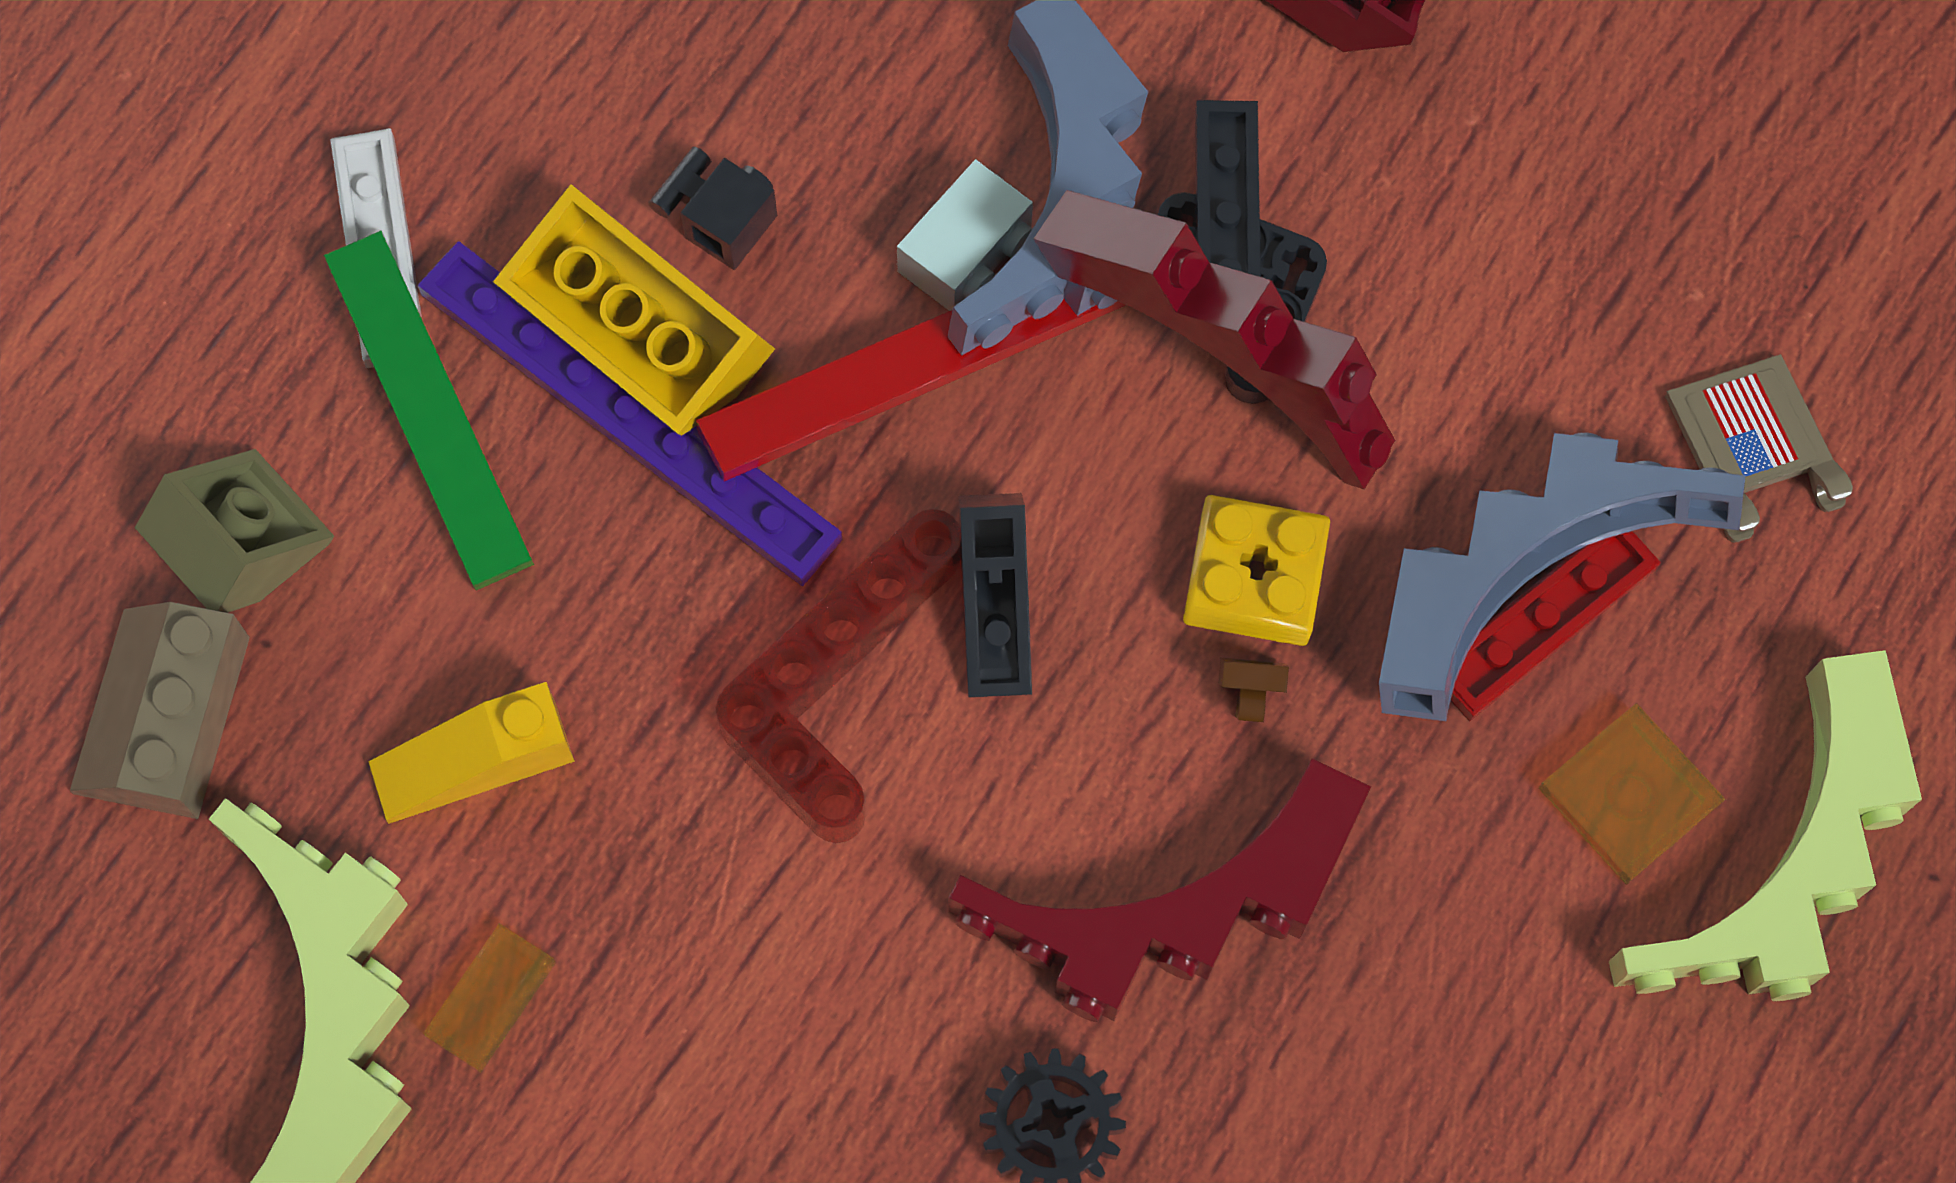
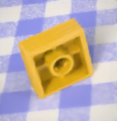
[1183,495,1330,646]

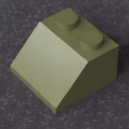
[135,449,334,613]

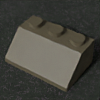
[70,602,250,819]

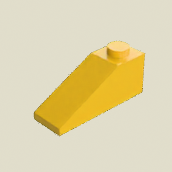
[368,682,575,824]

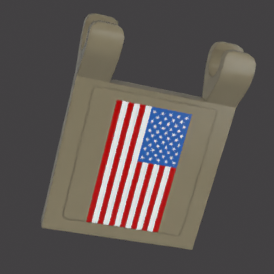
[1665,354,1853,542]

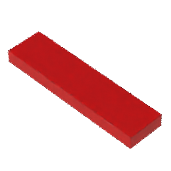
[1451,531,1661,722]

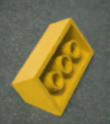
[493,184,775,436]

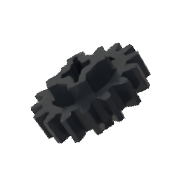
[979,1048,1126,1183]

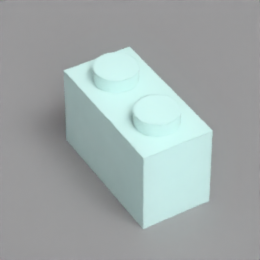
[897,159,1033,311]

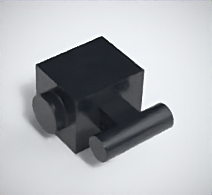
[648,147,778,271]

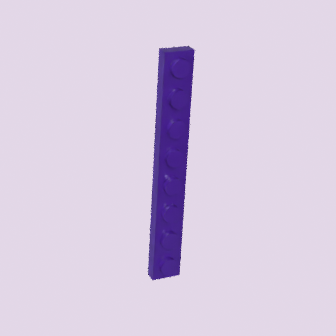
[417,241,842,587]

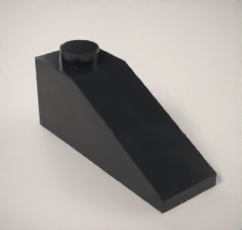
[958,493,1032,698]

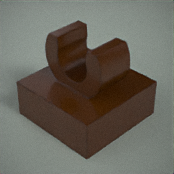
[1218,658,1289,722]

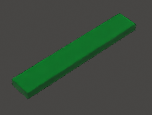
[324,231,534,591]

